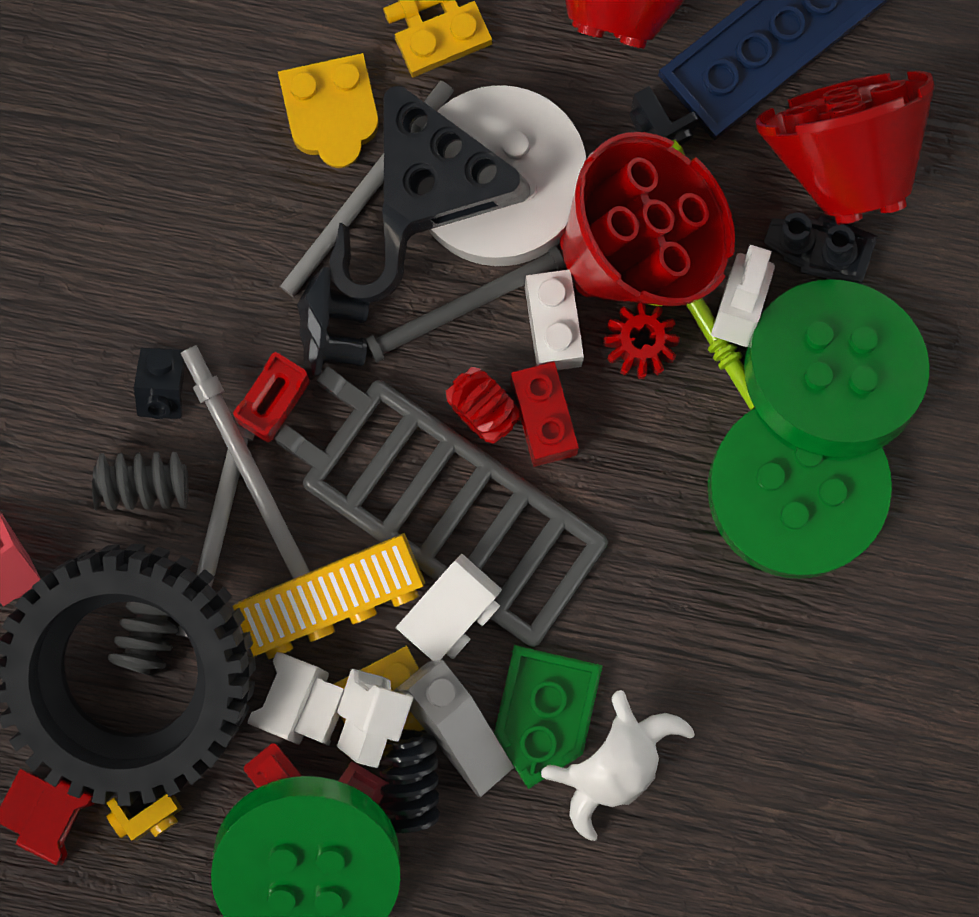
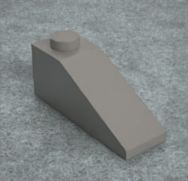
[394,660,514,797]

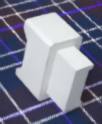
[711,245,775,347]
[248,652,344,746]
[337,669,414,768]

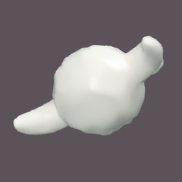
[541,690,695,841]

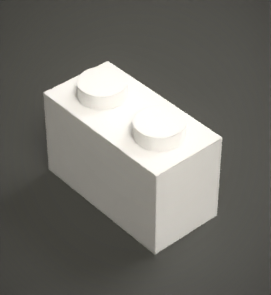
[525,270,584,370]
[396,554,502,661]

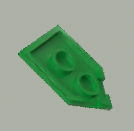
[494,645,603,789]

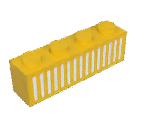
[233,533,425,659]

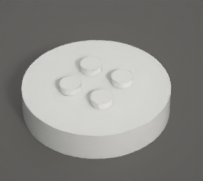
[418,85,586,266]

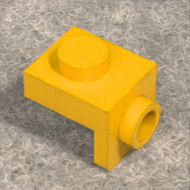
[106,794,183,841]

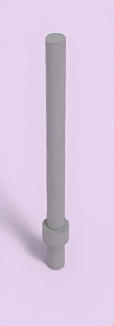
[280,80,454,297]
[181,345,310,579]

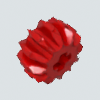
[603,303,680,379]
[446,367,520,444]

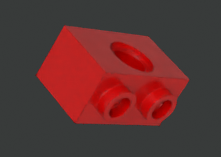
[510,361,579,467]

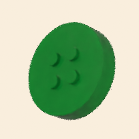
[744,279,929,457]
[708,408,892,579]
[211,776,400,917]

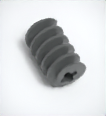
[92,452,189,511]
[107,602,179,679]

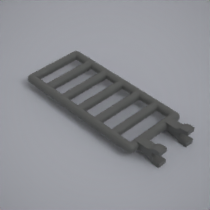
[275,366,608,647]

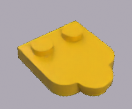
[278,53,378,168]

